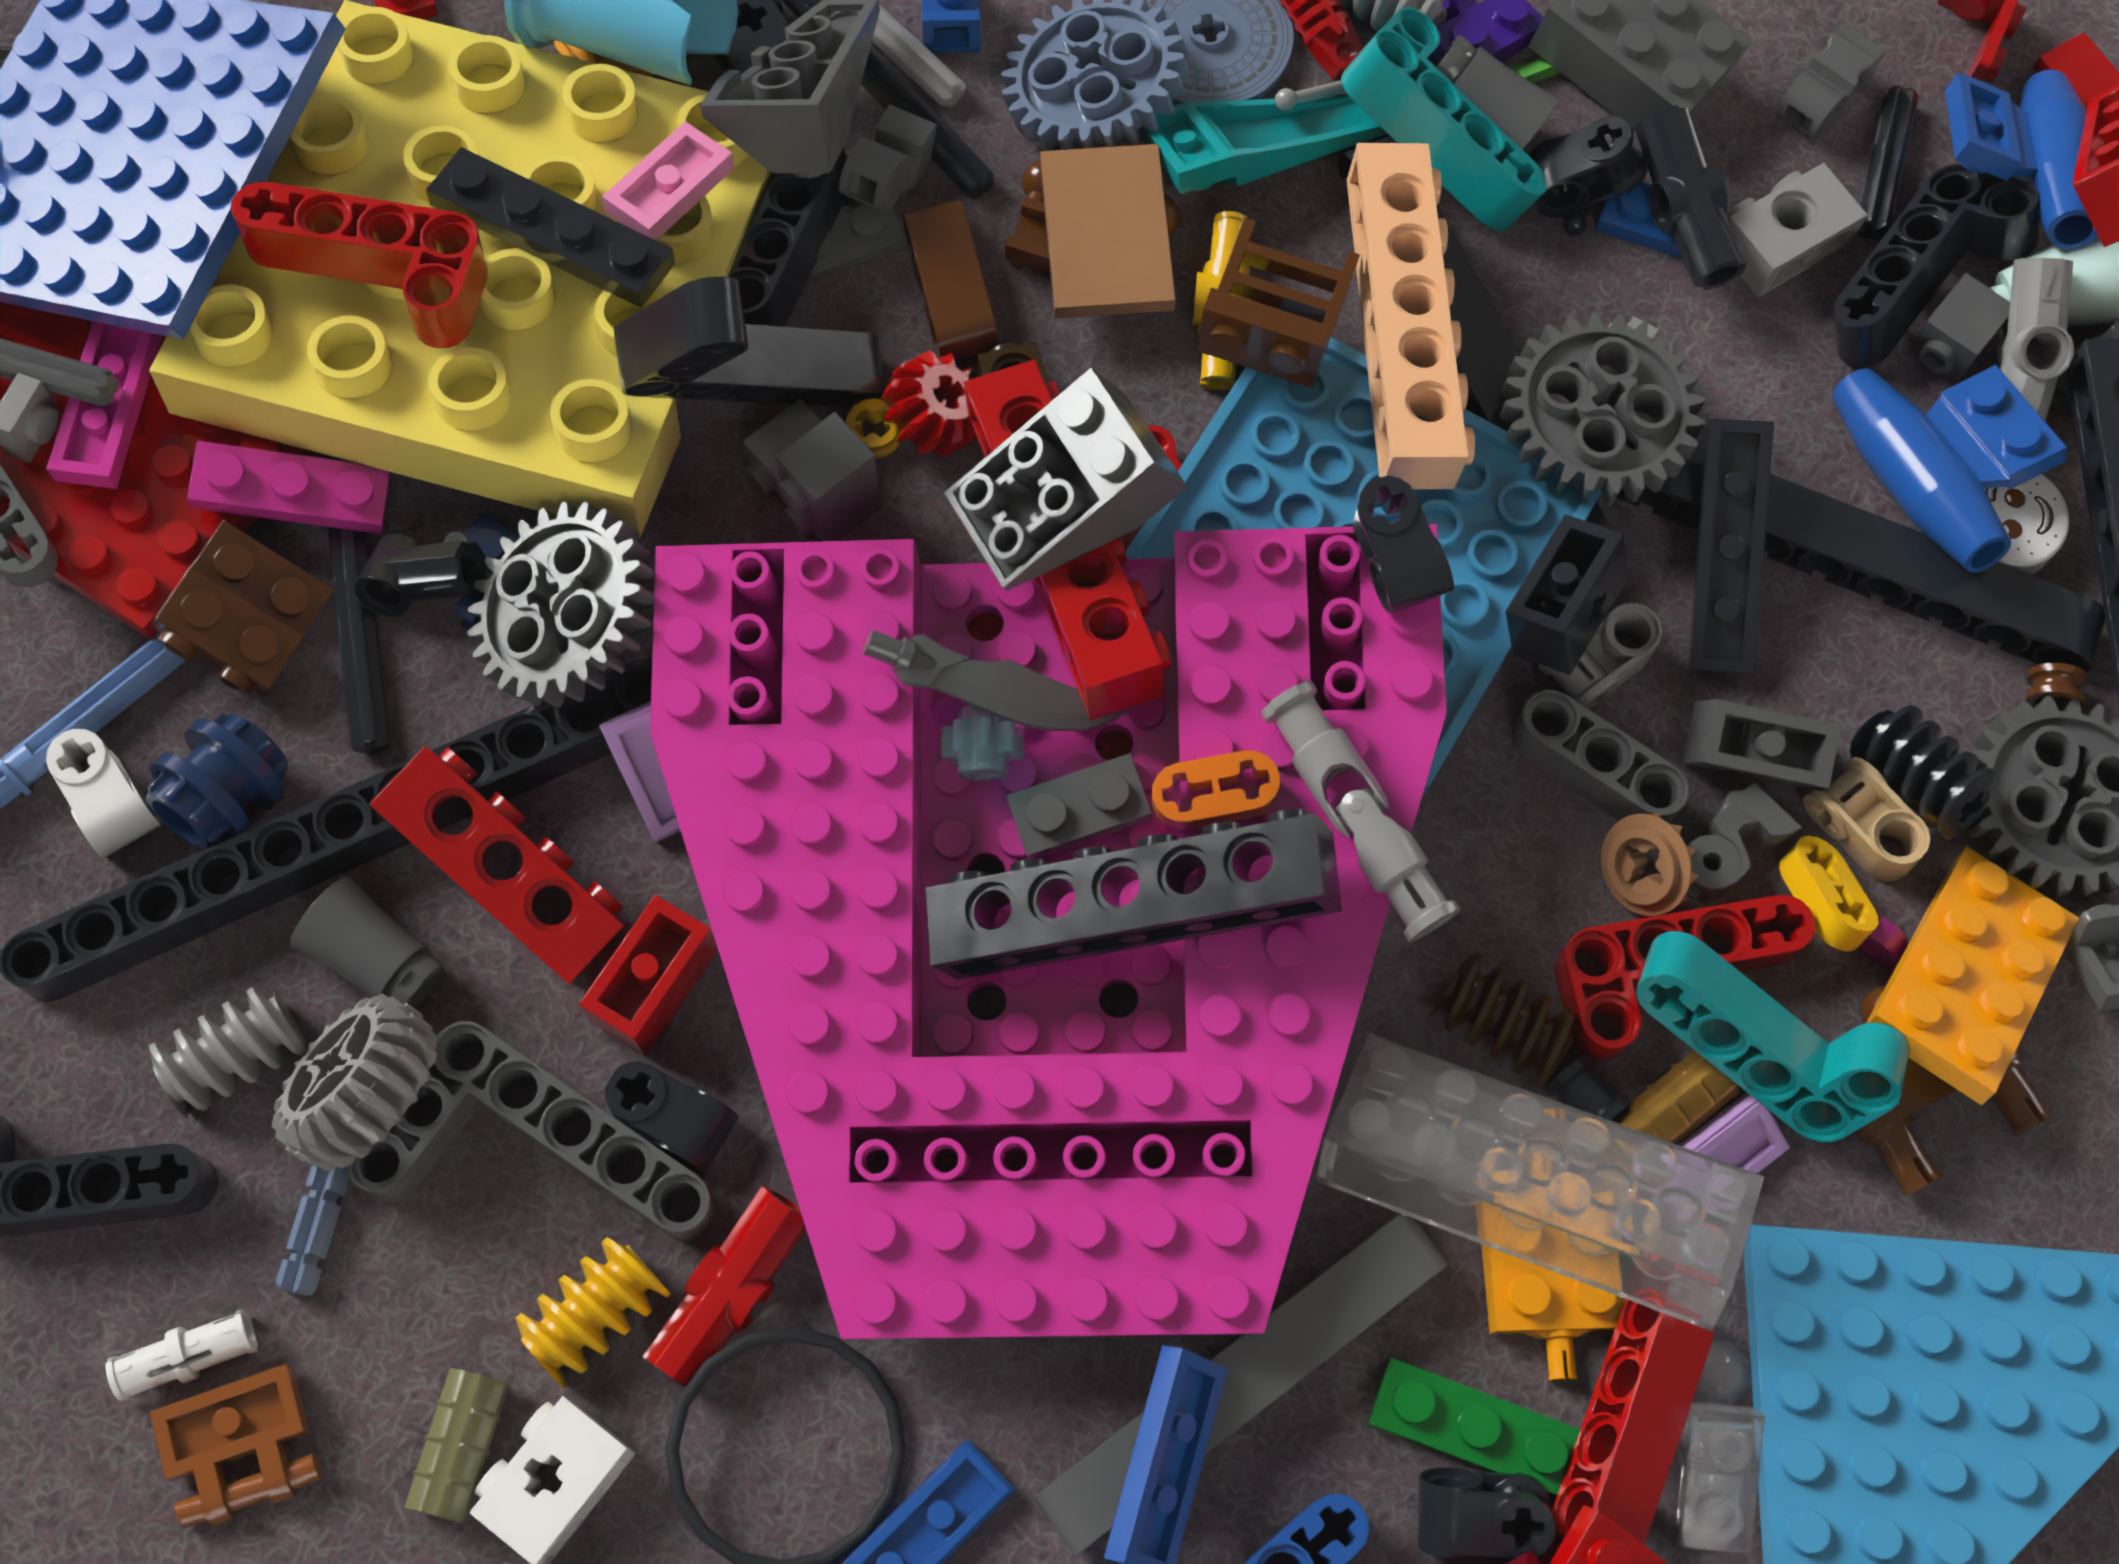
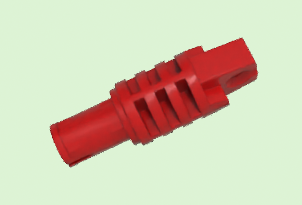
[1278,0,1363,80]

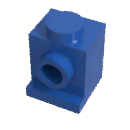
[922,0,980,53]

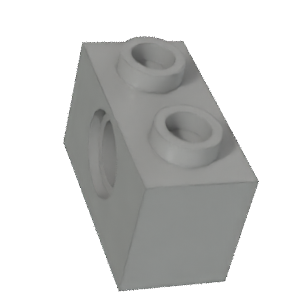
[1726,163,1867,298]

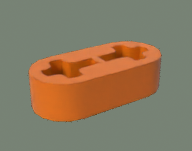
[1152,750,1280,829]

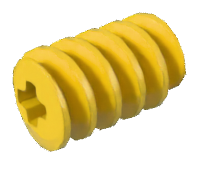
[515,1237,671,1390]

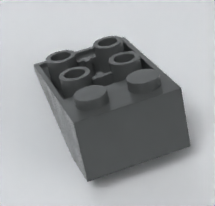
[944,368,1188,591]

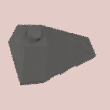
[700,0,880,178]

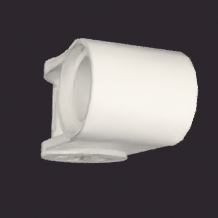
[46,729,161,859]

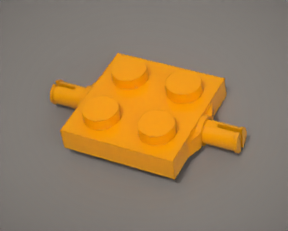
[1477,1146,1626,1381]

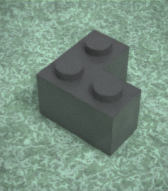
[742,399,881,542]

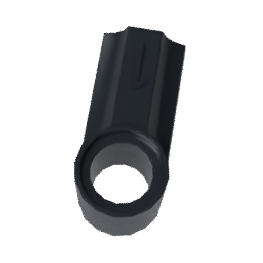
[354,534,488,617]

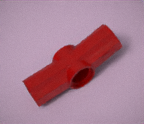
[642,1186,806,1388]

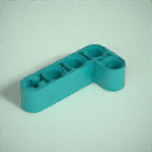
[1341,7,1546,231]
[1636,931,1910,1142]

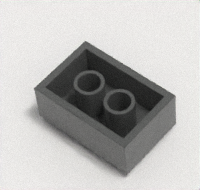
[1528,0,1752,131]

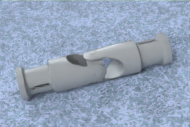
[1261,680,1461,943]

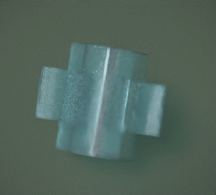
[941,705,1023,781]

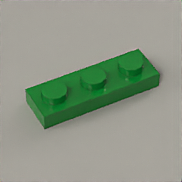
[1366,1357,1580,1498]

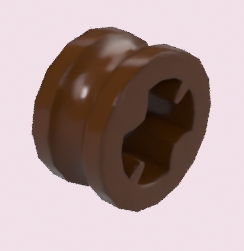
[2025,663,2086,710]

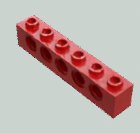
[964,359,1171,721]

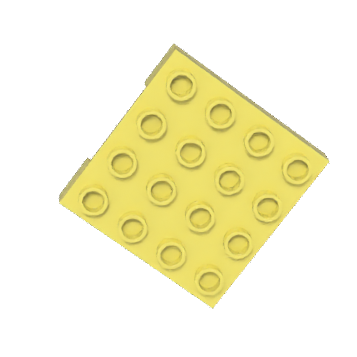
[149,0,775,538]

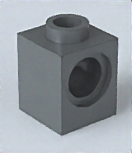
[1908,273,2010,382]

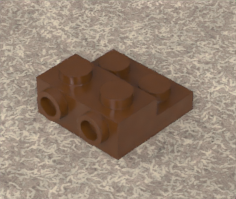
[151,520,334,696]

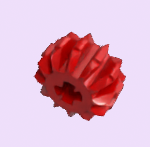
[881,350,976,459]

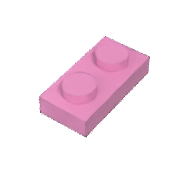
[602,121,734,240]

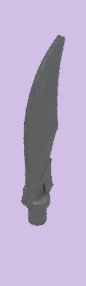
[862,629,1133,732]

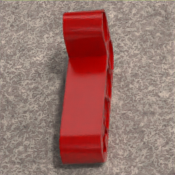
[231,182,488,348]
[1554,895,1816,1062]

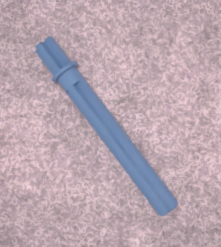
[0,633,186,809]

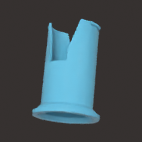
[504,0,738,85]

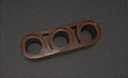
[902,199,999,363]

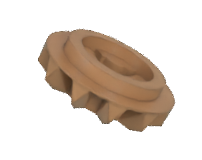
[1601,813,1699,916]

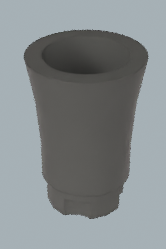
[1434,35,1559,150]
[290,876,446,1010]

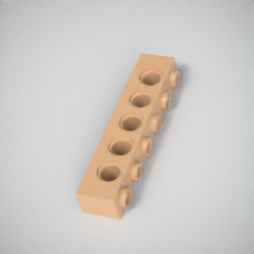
[1347,143,1475,489]

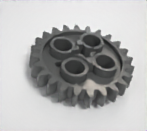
[1500,312,1705,506]
[467,502,655,707]
[1968,696,2119,900]

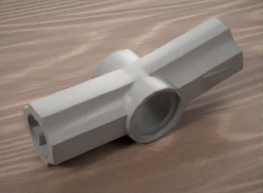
[1997,258,2074,421]

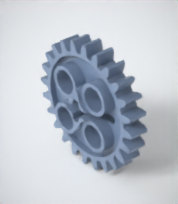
[1001,0,1189,151]

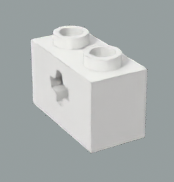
[469,1396,636,1564]

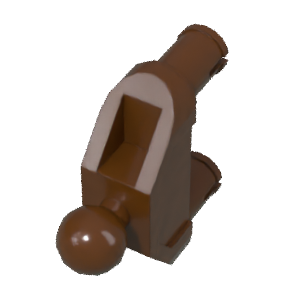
[1854,986,2054,1197]

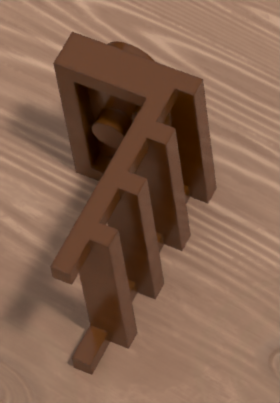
[1197,218,1360,389]

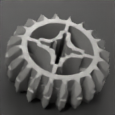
[271,993,438,1172]

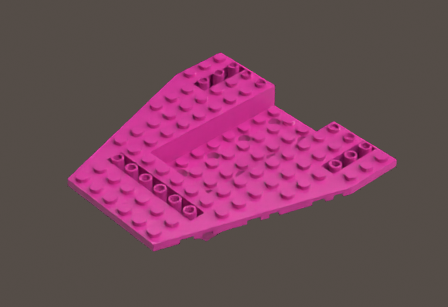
[650,524,1446,1340]

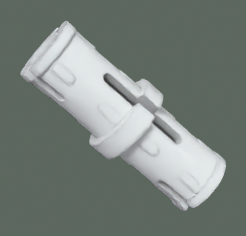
[105,1309,258,1401]

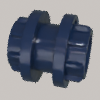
[146,713,288,850]

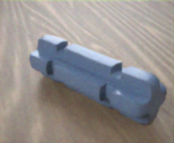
[276,1165,350,1296]

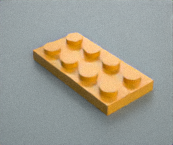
[1866,846,2079,1106]

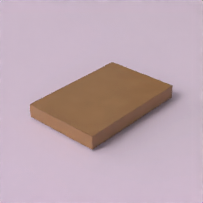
[1040,144,1175,319]

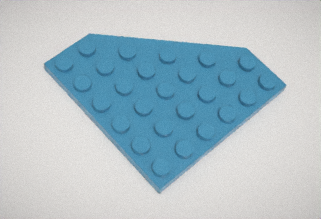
[1744,1224,2119,1564]

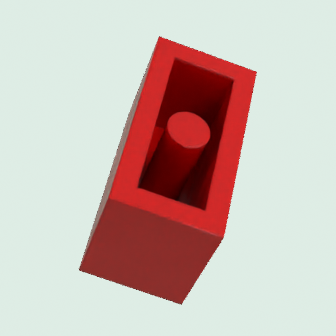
[578,894,718,1057]

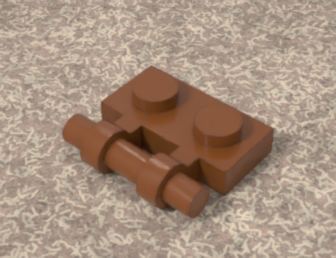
[149,1364,323,1529]

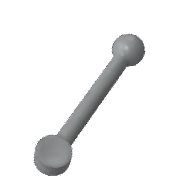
[1275,80,1345,111]

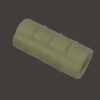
[404,1368,509,1524]

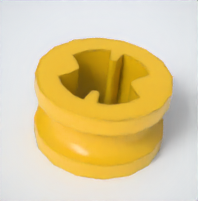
[846,398,901,459]

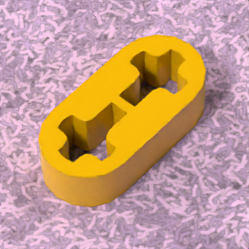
[1779,836,1879,952]

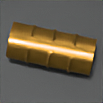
[1600,1050,1739,1175]

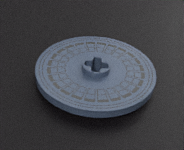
[1129,0,1294,106]

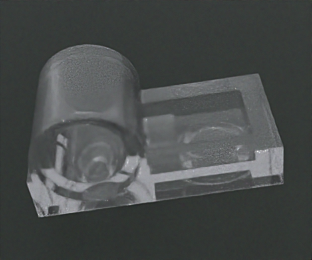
[1676,1402,1765,1554]

